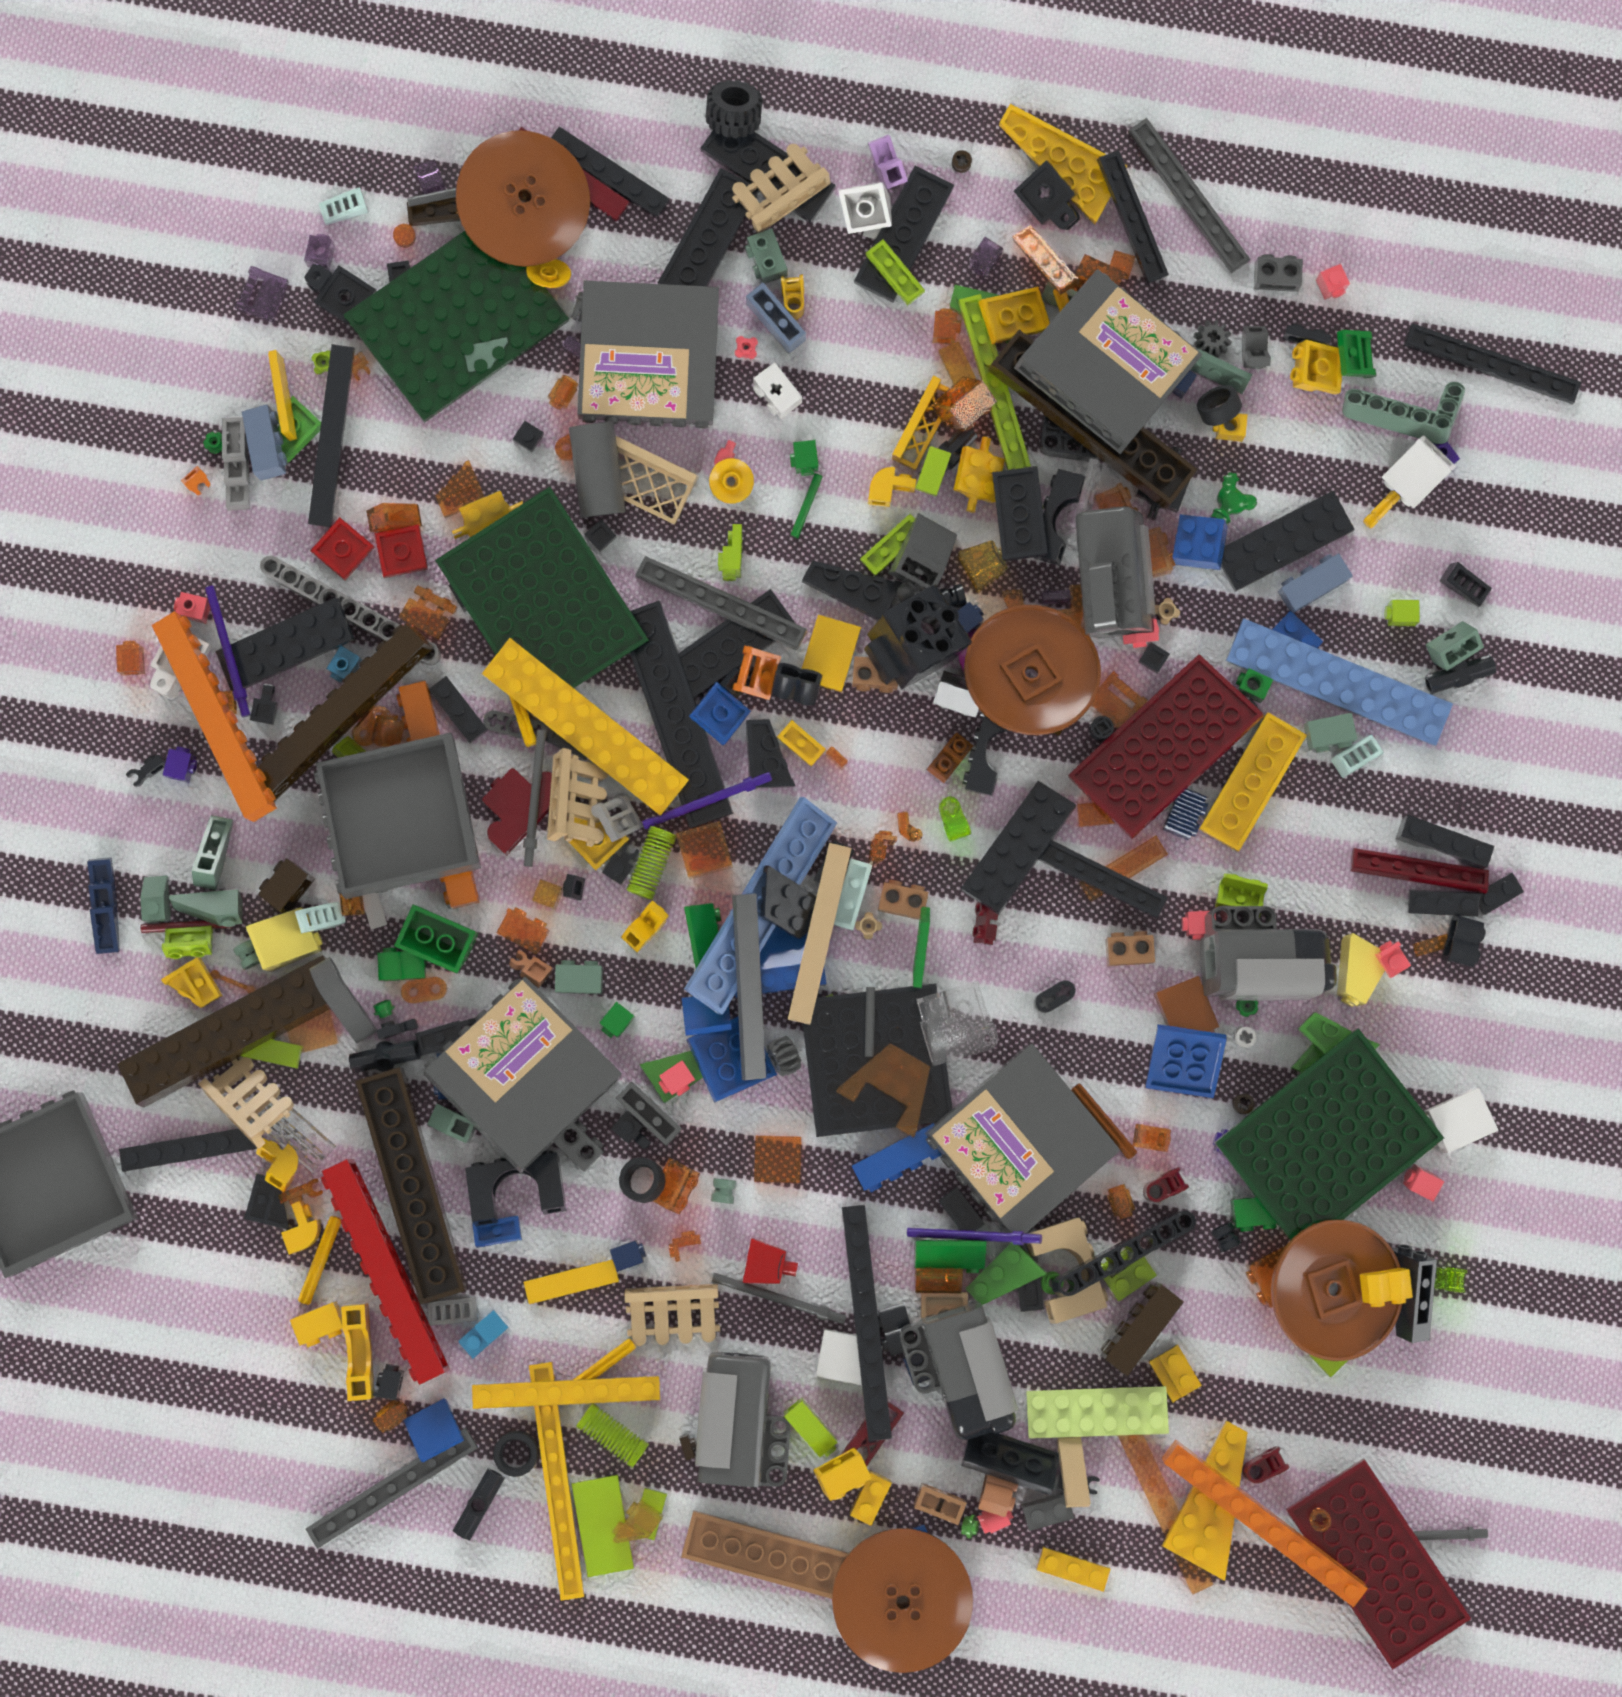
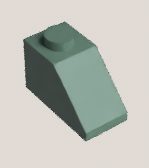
[140,875,171,923]

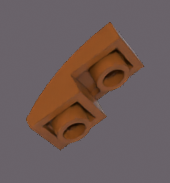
[926,732,974,783]

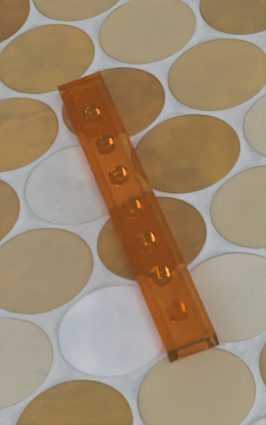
[1118,1435,1214,1595]

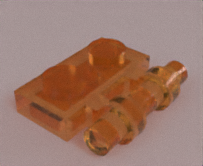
[399,585,458,640]

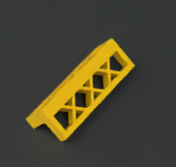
[892,375,956,471]

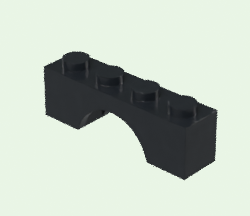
[1033,469,1087,566]
[962,712,1009,797]
[1395,815,1495,869]

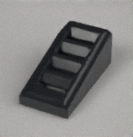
[1440,562,1492,607]

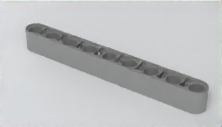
[260,556,441,666]

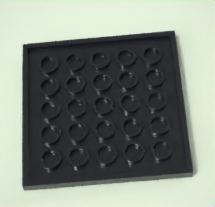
[802,983,952,1137]

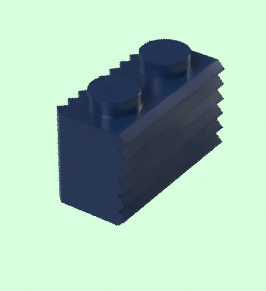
[1162,788,1208,840]

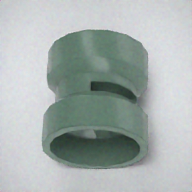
[233,940,260,970]
[711,1178,736,1204]

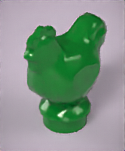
[1210,472,1257,524]

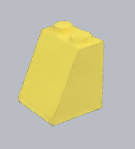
[246,907,323,972]
[1337,933,1385,1008]

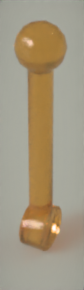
[210,970,255,994]

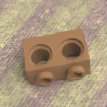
[852,656,898,693]
[878,880,929,920]
[1105,931,1155,966]
[913,1483,967,1525]

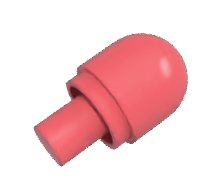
[714,440,736,465]

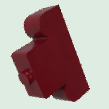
[482,768,552,856]

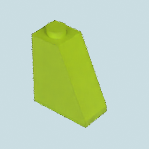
[784,1397,838,1457]

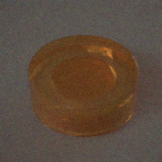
[393,224,416,248]

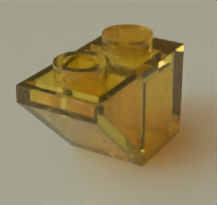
[612,1499,664,1543]

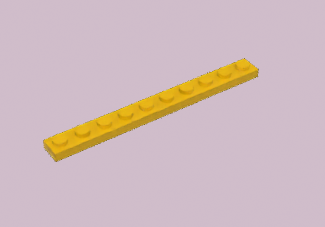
[529,1361,585,1601]

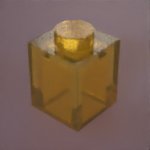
[532,879,563,911]

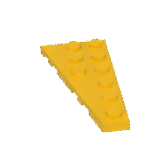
[999,104,1127,225]
[1162,1421,1248,1581]

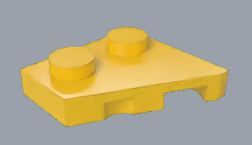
[161,957,223,1008]

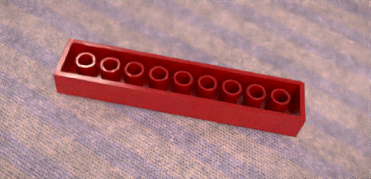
[321,1159,450,1385]

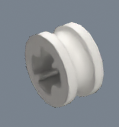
[1234,1027,1256,1048]

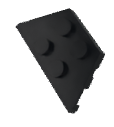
[760,865,817,939]

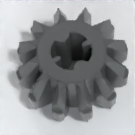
[1193,320,1232,358]
[767,1036,801,1077]

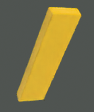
[268,350,297,441]
[524,1259,619,1304]

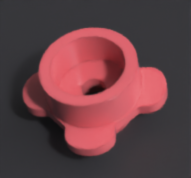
[735,336,758,359]

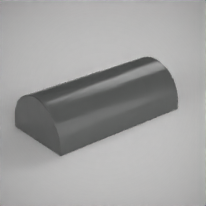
[569,422,626,518]

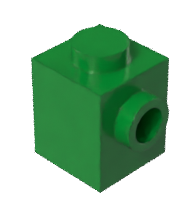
[790,440,819,476]

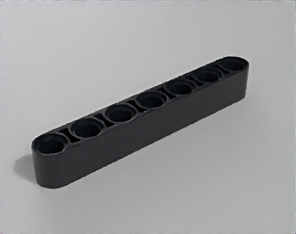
[1052,1211,1196,1297]

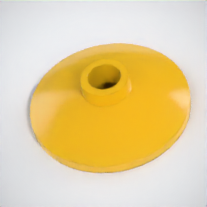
[526,259,571,288]
[709,458,754,504]

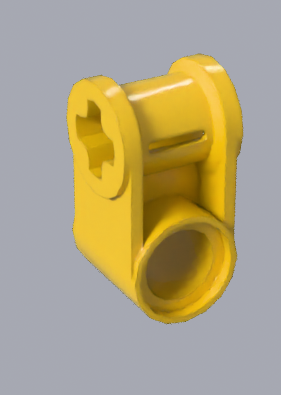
[781,274,804,320]

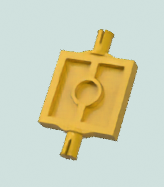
[953,437,1005,513]
[452,491,523,540]

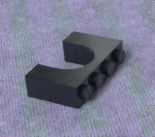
[465,1150,567,1227]

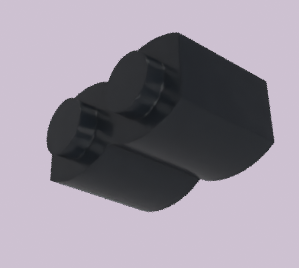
[771,663,823,706]
[1442,916,1486,967]
[877,1302,915,1356]

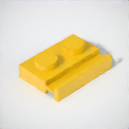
[1148,1345,1202,1403]

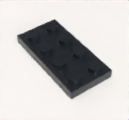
[992,466,1048,562]
[961,1432,1059,1495]

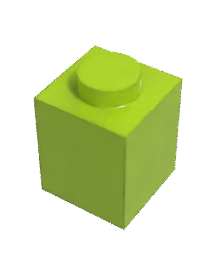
[1384,600,1420,626]

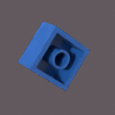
[1172,514,1228,570]

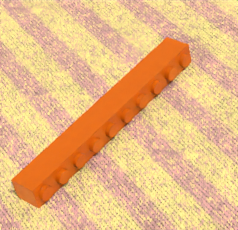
[152,611,277,822]
[396,681,480,909]
[1162,1439,1368,1608]

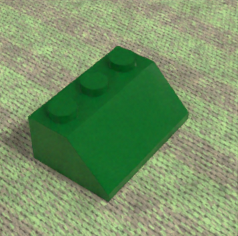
[684,903,722,968]
[394,904,479,974]
[914,1240,986,1273]

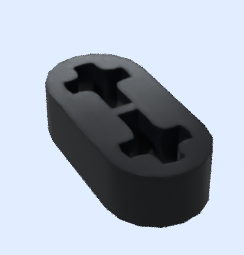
[1035,980,1076,1013]

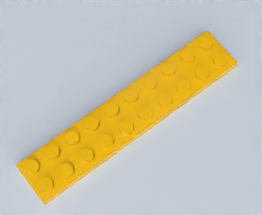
[482,638,689,816]

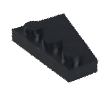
[746,719,795,789]

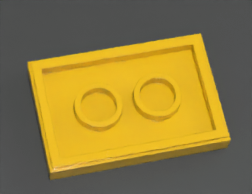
[978,287,1050,344]
[801,614,861,693]

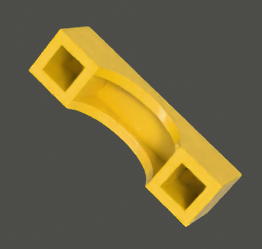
[341,1303,375,1401]

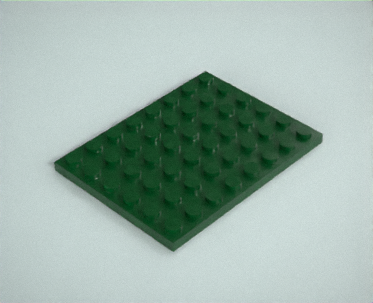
[343,231,569,423]
[435,487,649,688]
[1213,1028,1444,1241]

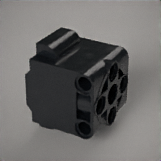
[864,584,973,690]

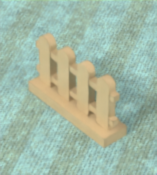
[732,144,831,233]
[547,748,608,847]
[198,1057,294,1149]
[625,1284,720,1346]

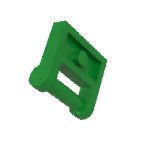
[1337,330,1377,378]

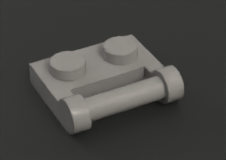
[591,793,643,842]

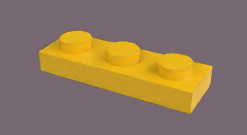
[1036,1546,1111,1592]

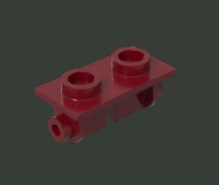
[972,902,998,945]

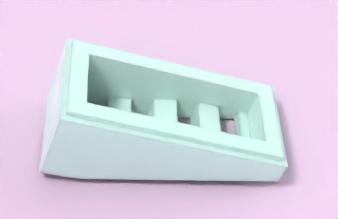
[319,187,368,225]
[1331,734,1384,778]
[295,902,345,934]

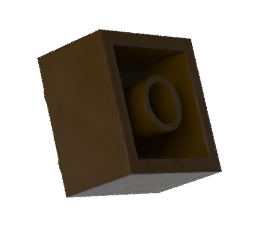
[258,858,315,913]

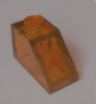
[366,503,422,533]

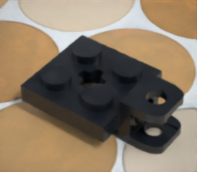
[1014,160,1080,230]
[304,264,377,328]

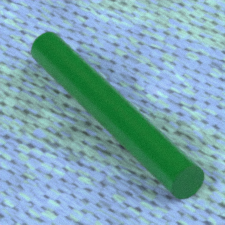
[790,473,823,539]

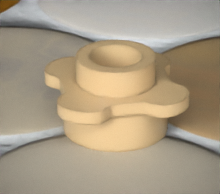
[1155,598,1180,625]
[855,912,882,940]

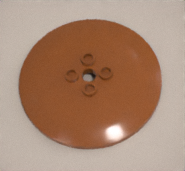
[456,130,590,267]
[964,605,1101,735]
[1271,1220,1403,1361]
[832,1528,973,1673]

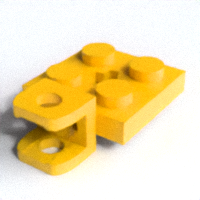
[564,801,629,871]

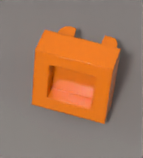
[180,466,211,495]

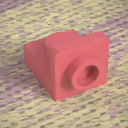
[1375,940,1411,978]

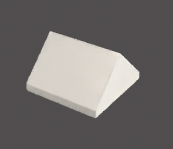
[839,182,892,234]

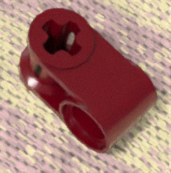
[1143,1167,1189,1202]
[1242,1446,1290,1484]

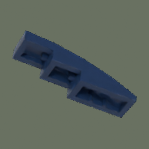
[87,857,120,954]

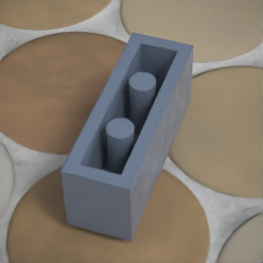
[746,283,806,354]
[242,404,288,481]
[1278,553,1353,613]

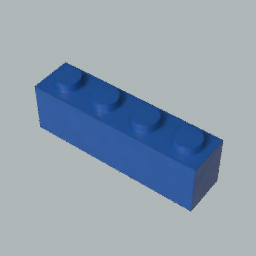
[852,1123,942,1193]

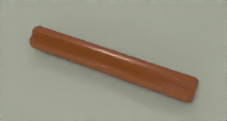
[1071,1083,1137,1159]

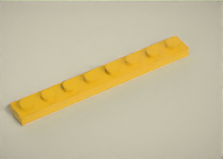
[472,1376,660,1409]

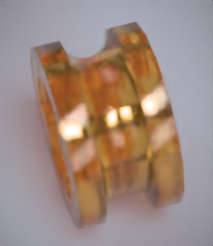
[1309,1508,1331,1532]

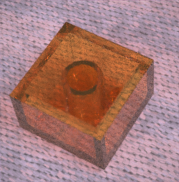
[931,376,997,431]
[676,821,733,880]

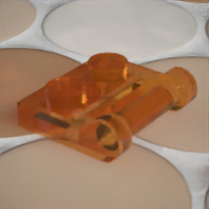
[1091,671,1148,728]

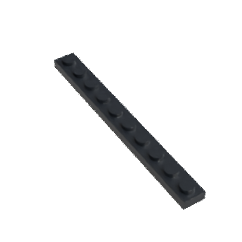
[841,1205,892,1442]

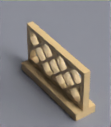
[616,436,699,525]

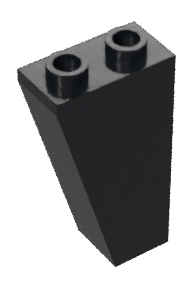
[1392,1244,1437,1343]

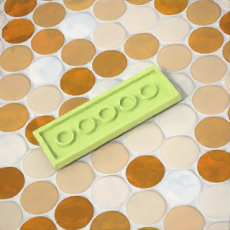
[1026,1386,1169,1438]

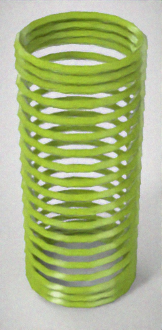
[626,826,677,900]
[576,1403,649,1468]

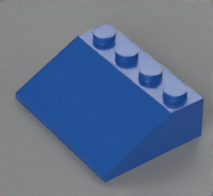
[735,926,827,998]

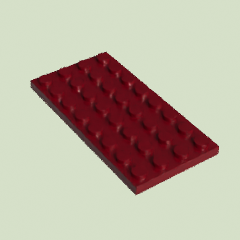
[1068,654,1264,839]
[1286,1458,1471,1670]

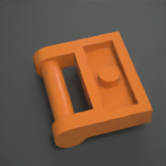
[732,646,781,700]

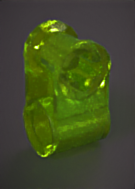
[939,796,972,842]
[1434,1267,1468,1293]

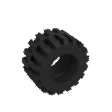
[705,80,763,138]

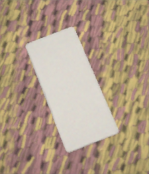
[361,893,387,929]

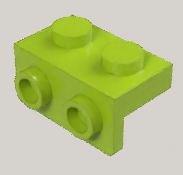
[1215,873,1268,918]
[162,926,213,959]

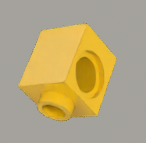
[1212,414,1248,442]

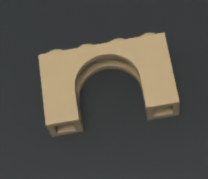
[1026,1217,1108,1324]

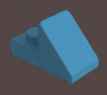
[458,1310,509,1359]

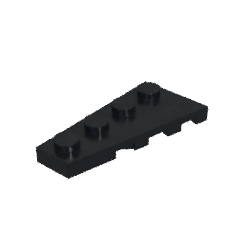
[802,561,903,621]

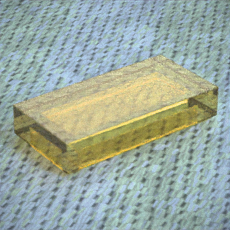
[938,341,977,392]

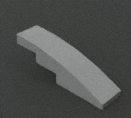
[222,417,250,511]

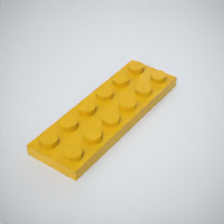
[1199,712,1307,852]

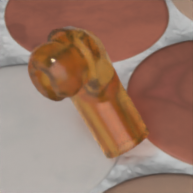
[897,812,923,842]

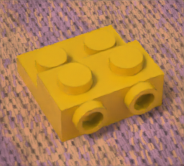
[1290,340,1342,395]

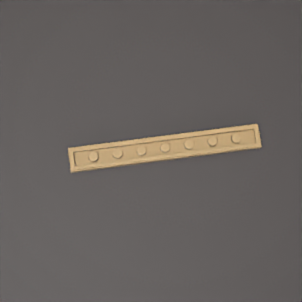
[788,843,852,1025]

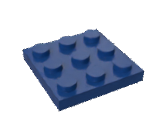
[686,1016,777,1103]
[1145,1024,1227,1098]

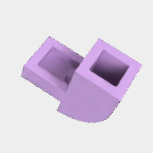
[868,135,908,189]

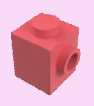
[1316,264,1350,300]
[174,592,210,624]
[1182,911,1216,940]
[658,1060,695,1096]
[1403,1164,1444,1201]

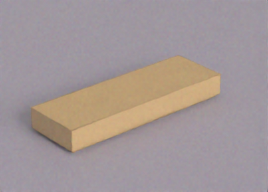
[1057,1437,1091,1508]

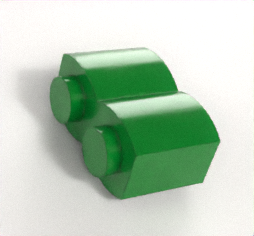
[377,948,426,981]

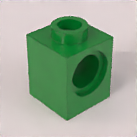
[1235,668,1273,703]
[599,1001,635,1038]

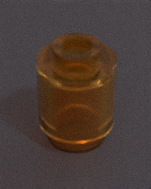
[547,375,578,410]
[1107,1184,1136,1219]
[372,1400,408,1433]

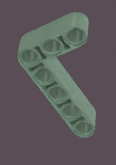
[1342,382,1465,444]

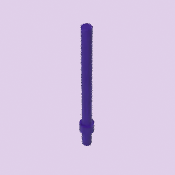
[205,586,251,717]
[642,772,772,829]
[907,1228,1042,1245]

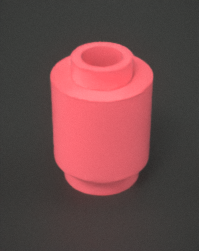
[977,1511,1014,1534]

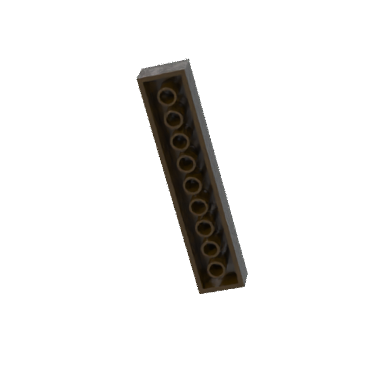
[988,329,1198,510]
[257,623,434,802]
[117,955,331,1108]
[355,1067,468,1305]

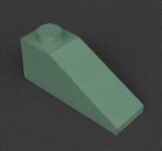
[191,815,233,890]
[169,889,243,927]

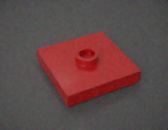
[310,517,375,581]
[374,524,428,578]

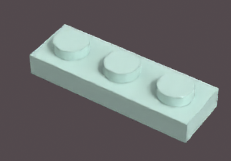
[834,859,872,931]

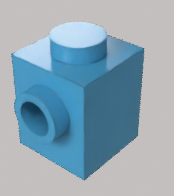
[326,646,362,683]

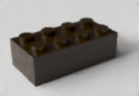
[1100,1282,1184,1376]

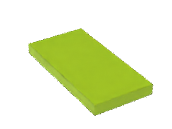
[572,1474,634,1577]

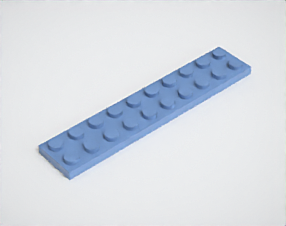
[1225,618,1453,746]
[684,797,837,1015]

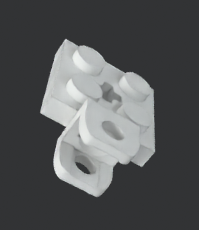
[150,638,212,700]

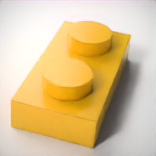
[777,720,826,767]

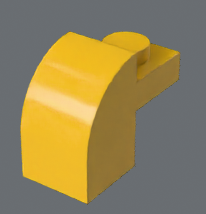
[868,467,917,507]
[621,900,669,953]
[256,1138,298,1192]
[281,1201,321,1254]

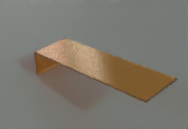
[1412,933,1448,957]

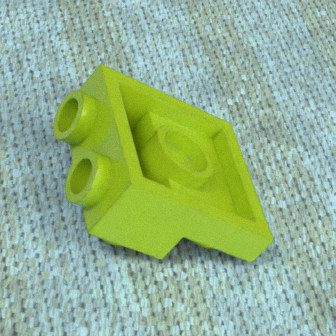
[718,524,742,581]

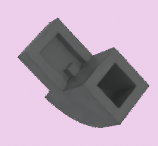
[1242,326,1271,369]

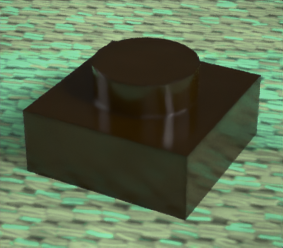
[679,1433,696,1461]

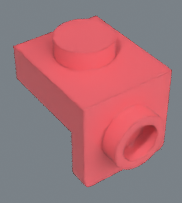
[1123,618,1159,648]

